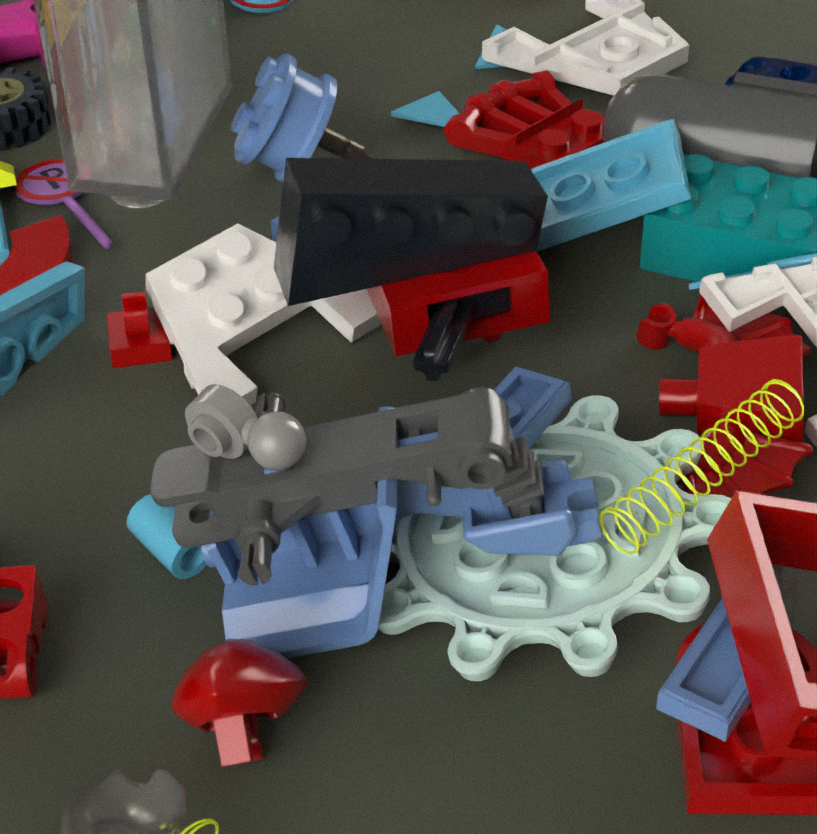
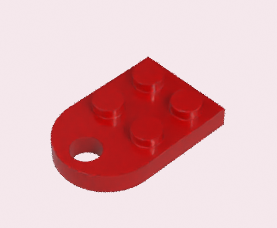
[675,622,817,815]

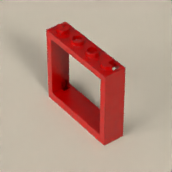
[707,491,817,762]

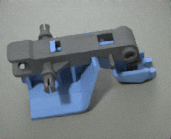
[150,387,602,658]

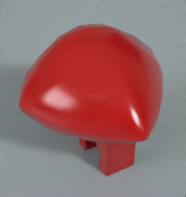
[171,638,307,767]

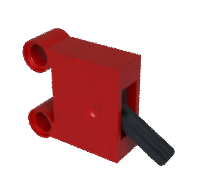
[367,251,550,381]

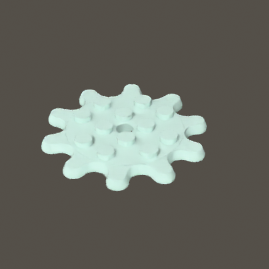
[378,395,731,681]

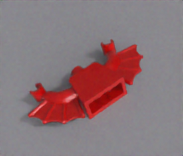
[636,294,813,499]

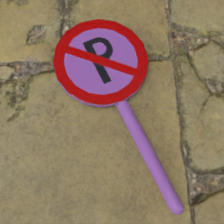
[14,159,113,249]

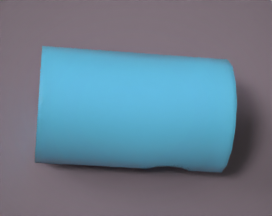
[127,494,207,579]

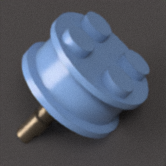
[231,53,376,183]

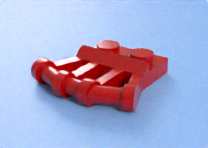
[444,70,604,169]

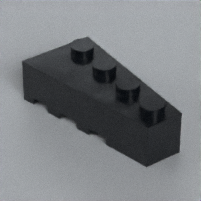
[274,158,548,306]

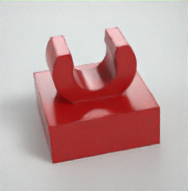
[107,291,173,368]

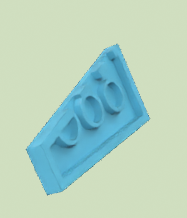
[0,261,85,396]

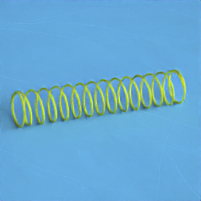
[599,379,804,555]

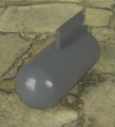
[602,72,817,179]

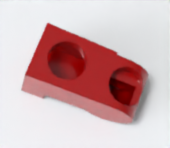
[0,565,48,700]

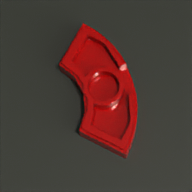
[0,215,72,295]

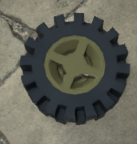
[0,67,51,151]

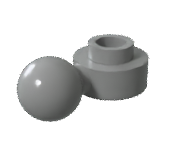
[185,384,307,471]

